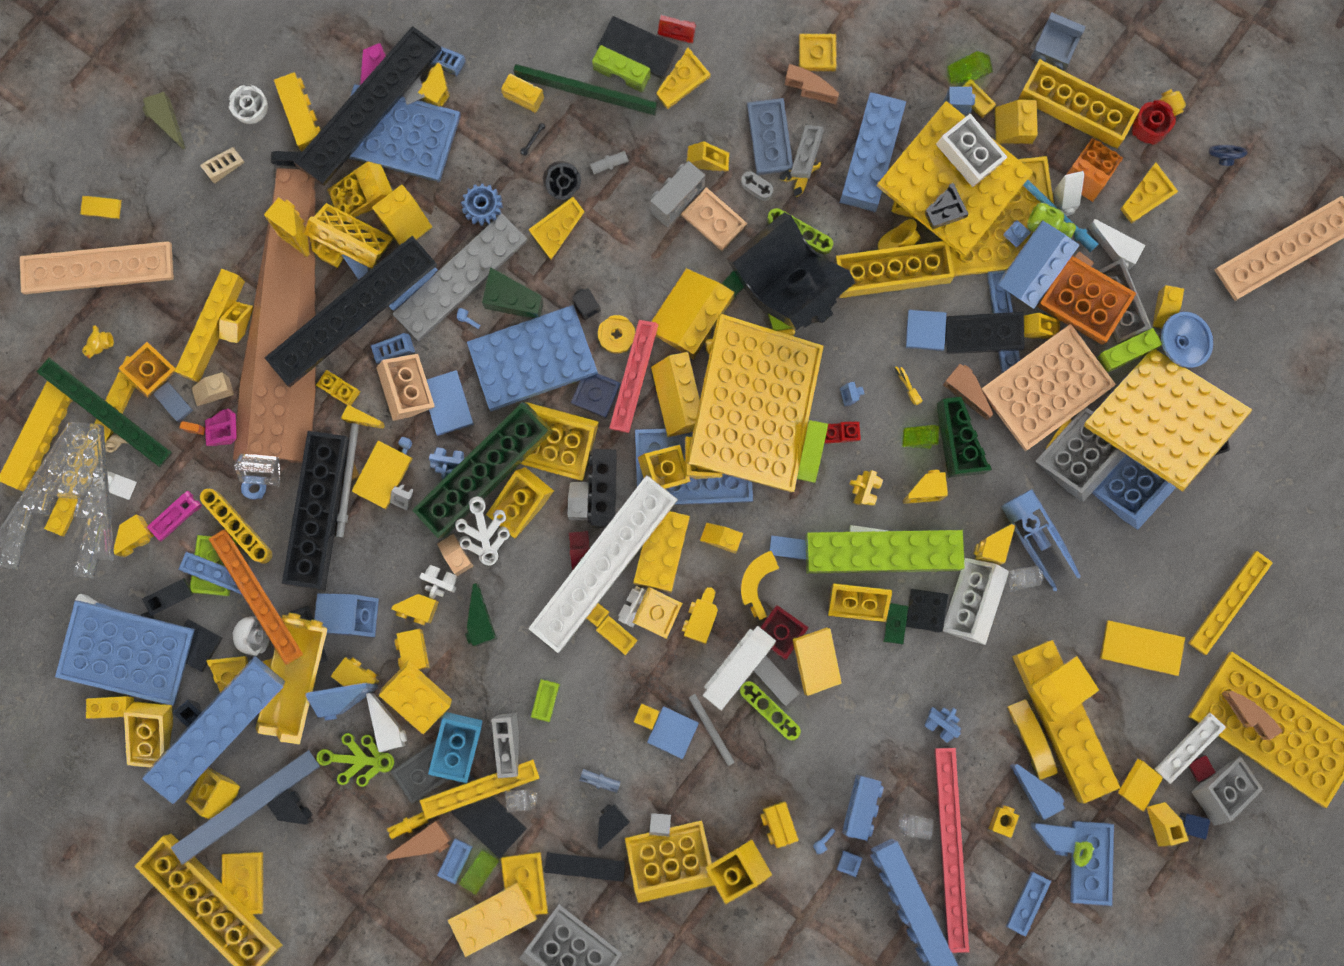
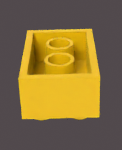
[379,661,452,734]

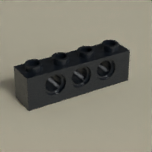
[588,449,617,528]

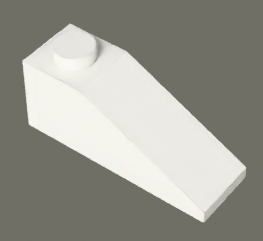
[1052,171,1084,216]
[1088,219,1145,270]
[366,693,407,752]

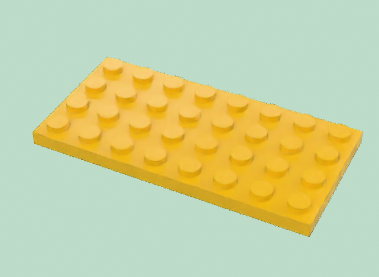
[1188,652,1344,808]

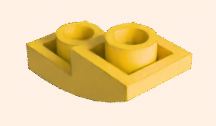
[80,196,122,219]
[316,370,361,406]

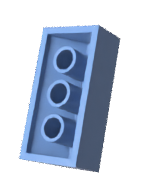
[998,220,1079,309]

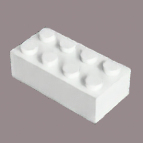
[703,626,776,710]

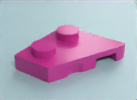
[360,43,386,85]

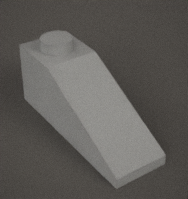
[491,713,519,778]

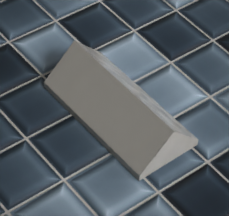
[1098,258,1152,344]

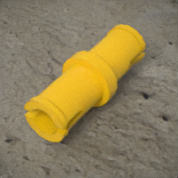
[387,812,429,839]

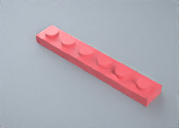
[609,320,658,433]

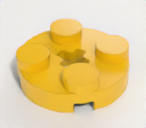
[598,315,635,354]

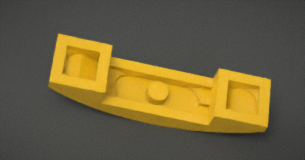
[1007,699,1058,780]

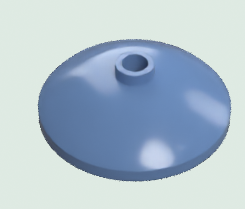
[1161,312,1213,368]

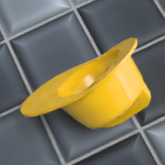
[878,219,921,250]

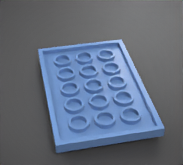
[349,84,461,182]
[467,305,598,411]
[635,429,753,505]
[55,600,195,706]

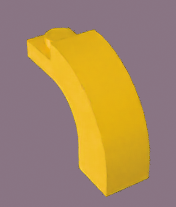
[741,551,780,620]

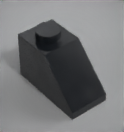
[597,804,631,849]

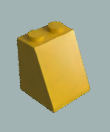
[372,185,432,245]
[705,840,772,904]

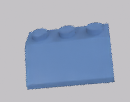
[842,775,883,840]

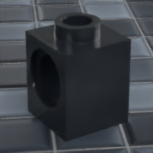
[572,288,601,320]

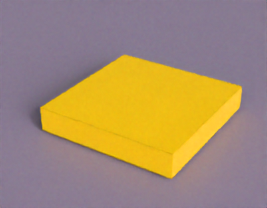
[799,34,836,71]
[632,587,683,639]
[1118,759,1163,812]

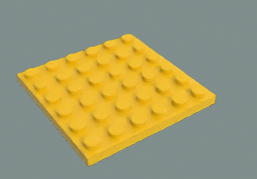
[876,101,1033,257]
[949,156,1054,276]
[1084,349,1252,491]

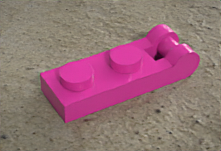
[147,491,202,542]

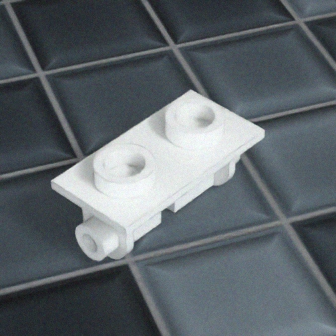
[618,586,646,628]

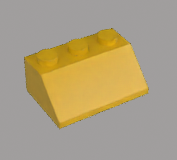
[264,197,310,257]

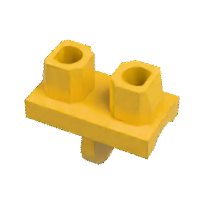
[849,470,883,506]

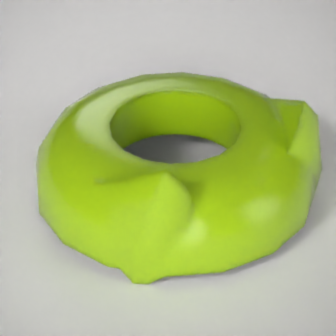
[1073,841,1094,867]

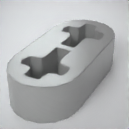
[741,172,773,201]

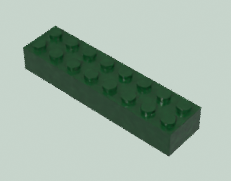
[412,403,553,538]

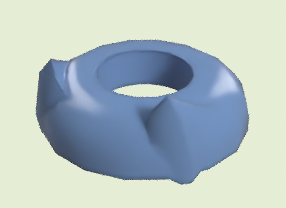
[241,476,266,500]

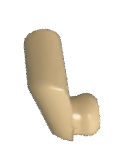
[105,434,127,453]

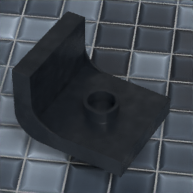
[727,212,856,331]

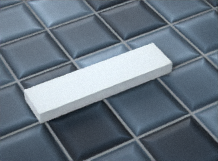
[1155,713,1226,784]

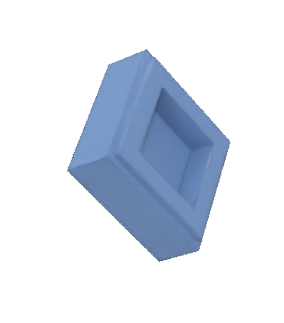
[836,850,862,877]

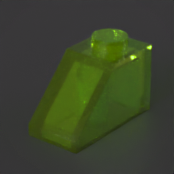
[947,51,993,84]

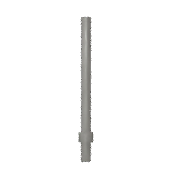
[336,423,359,538]

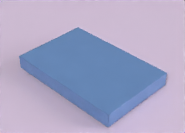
[427,370,474,436]

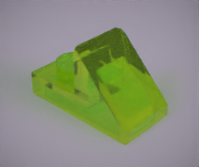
[903,425,939,449]

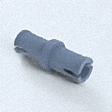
[579,769,621,794]

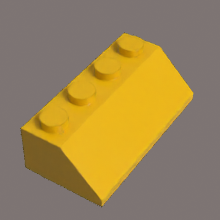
[651,352,700,437]

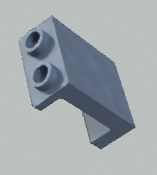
[1031,13,1086,72]

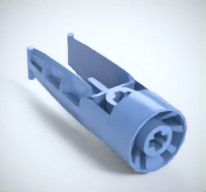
[1001,489,1081,591]

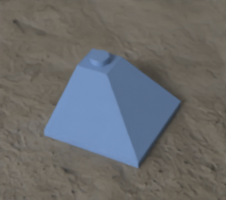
[306,683,378,721]

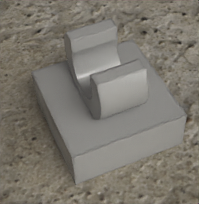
[390,484,413,510]

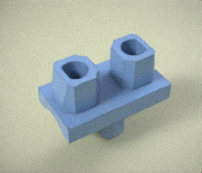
[429,447,464,479]
[925,707,961,743]

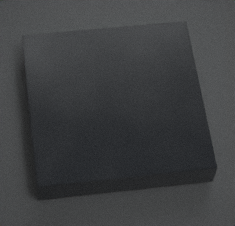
[183,619,222,672]

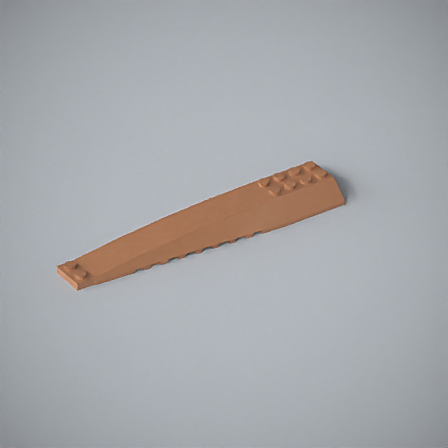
[233,168,316,463]

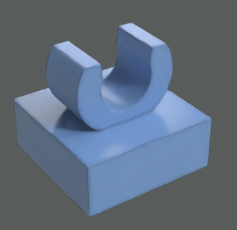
[1003,220,1031,247]
[840,382,864,406]

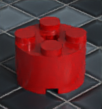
[1131,100,1176,145]

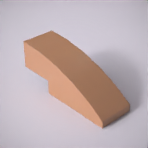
[785,64,839,104]
[1222,691,1283,740]

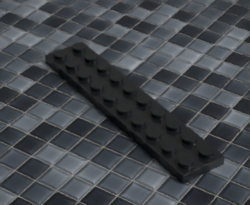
[294,26,442,186]
[265,235,437,388]

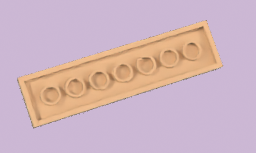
[1215,196,1344,301]
[20,242,174,294]

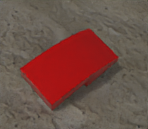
[824,422,861,444]

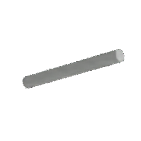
[688,694,734,766]

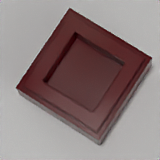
[1188,755,1216,782]

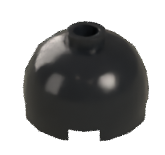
[543,161,581,200]

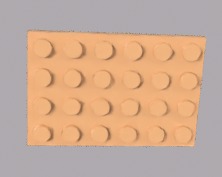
[981,324,1116,451]

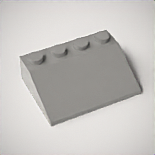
[1035,407,1126,502]
[519,905,622,966]

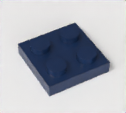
[571,374,621,418]

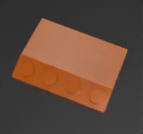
[1036,256,1137,345]

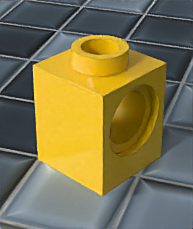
[634,704,660,730]
[988,805,1019,838]

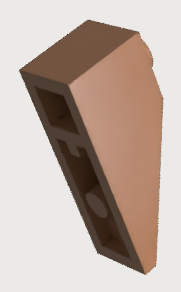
[943,364,993,420]
[386,820,452,860]

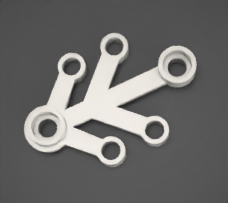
[455,497,510,566]

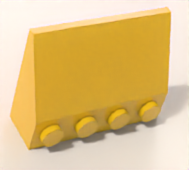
[651,268,734,360]
[521,402,599,481]
[625,820,714,903]

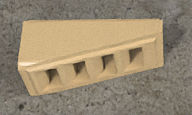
[200,147,244,184]

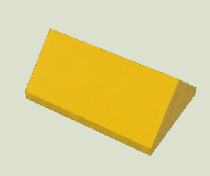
[828,584,892,622]

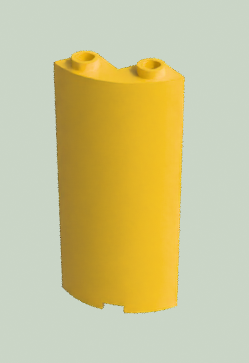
[255,613,327,744]

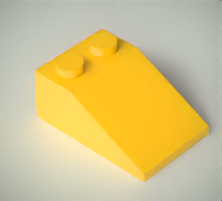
[486,467,554,539]
[1027,656,1099,722]
[124,702,173,768]

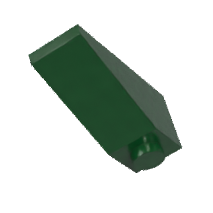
[465,583,497,647]

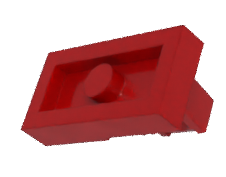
[658,15,696,44]

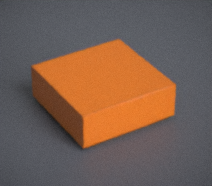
[180,421,205,436]

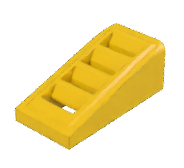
[341,405,385,429]

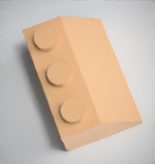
[377,354,435,421]

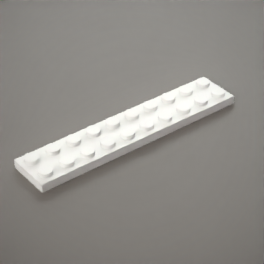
[528,475,678,653]

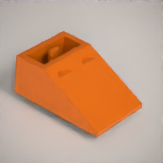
[1066,138,1123,202]

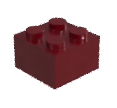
[760,605,809,661]

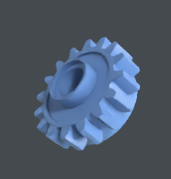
[461,184,503,226]

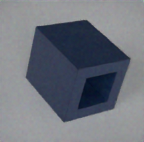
[1178,812,1210,839]

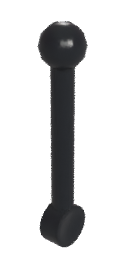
[520,123,545,156]

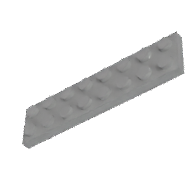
[392,213,528,342]

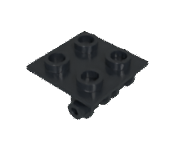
[906,589,949,633]

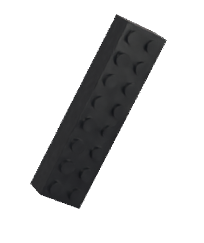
[282,431,349,590]

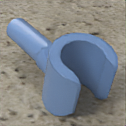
[457,308,481,329]
[398,437,412,454]
[813,828,836,854]

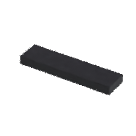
[544,852,626,882]

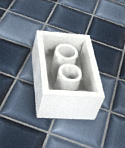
[936,114,1007,187]

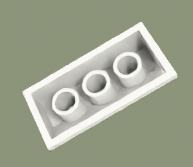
[943,558,1009,645]

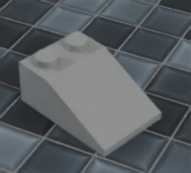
[1191,756,1263,825]

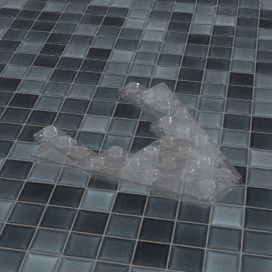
[0,422,114,579]

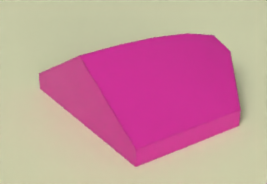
[205,409,237,446]

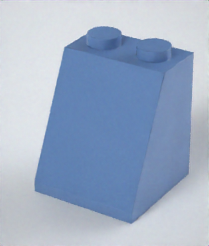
[315,593,379,637]

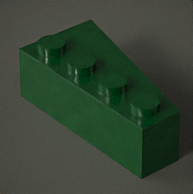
[936,397,992,478]

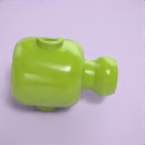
[1027,203,1076,238]

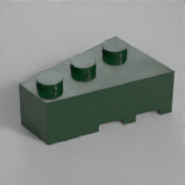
[482,267,544,319]

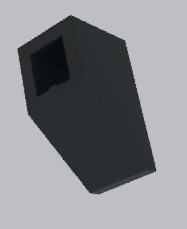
[142,578,193,616]
[267,789,313,825]

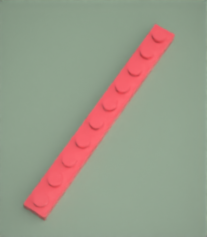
[935,748,969,953]

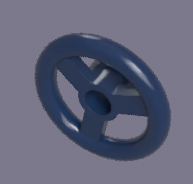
[1208,145,1248,166]

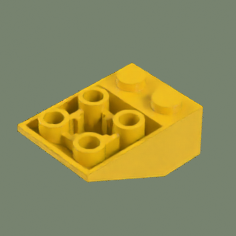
[327,161,393,222]

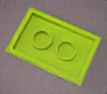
[190,535,237,596]

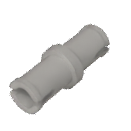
[590,151,629,175]

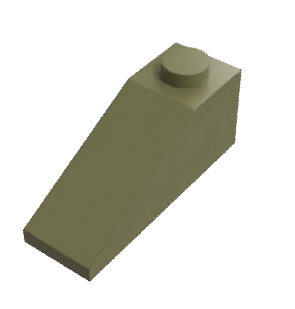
[143,92,186,149]

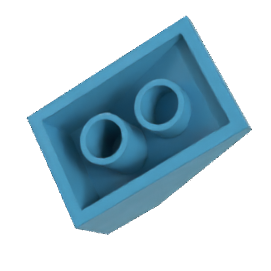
[428,712,483,783]

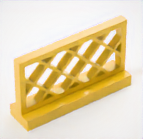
[304,203,393,269]

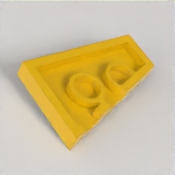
[656,47,711,110]
[1120,162,1178,224]
[528,197,584,260]
[206,656,248,693]

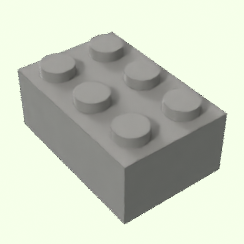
[650,161,705,228]

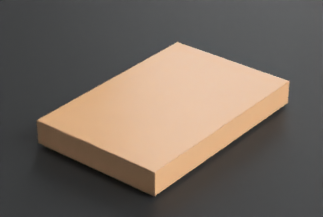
[681,187,747,251]

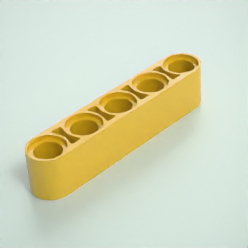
[200,488,273,564]

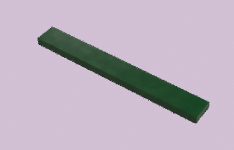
[513,64,657,116]
[36,358,172,467]

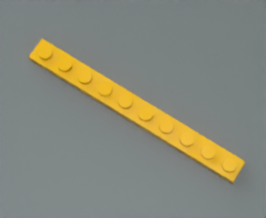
[44,356,135,537]

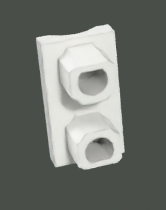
[420,565,457,599]

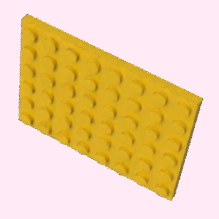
[686,314,824,492]

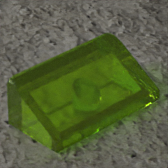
[459,849,499,894]

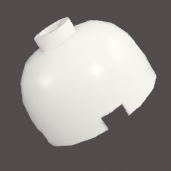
[229,85,268,124]
[233,616,270,656]

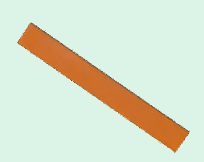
[208,529,304,665]

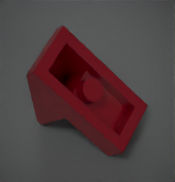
[569,531,590,571]

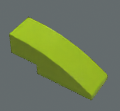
[797,420,828,483]

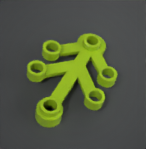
[317,733,394,787]

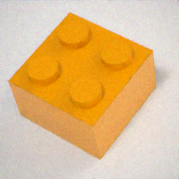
[118,342,176,398]

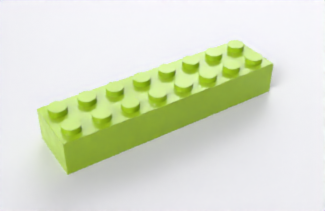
[805,530,965,574]

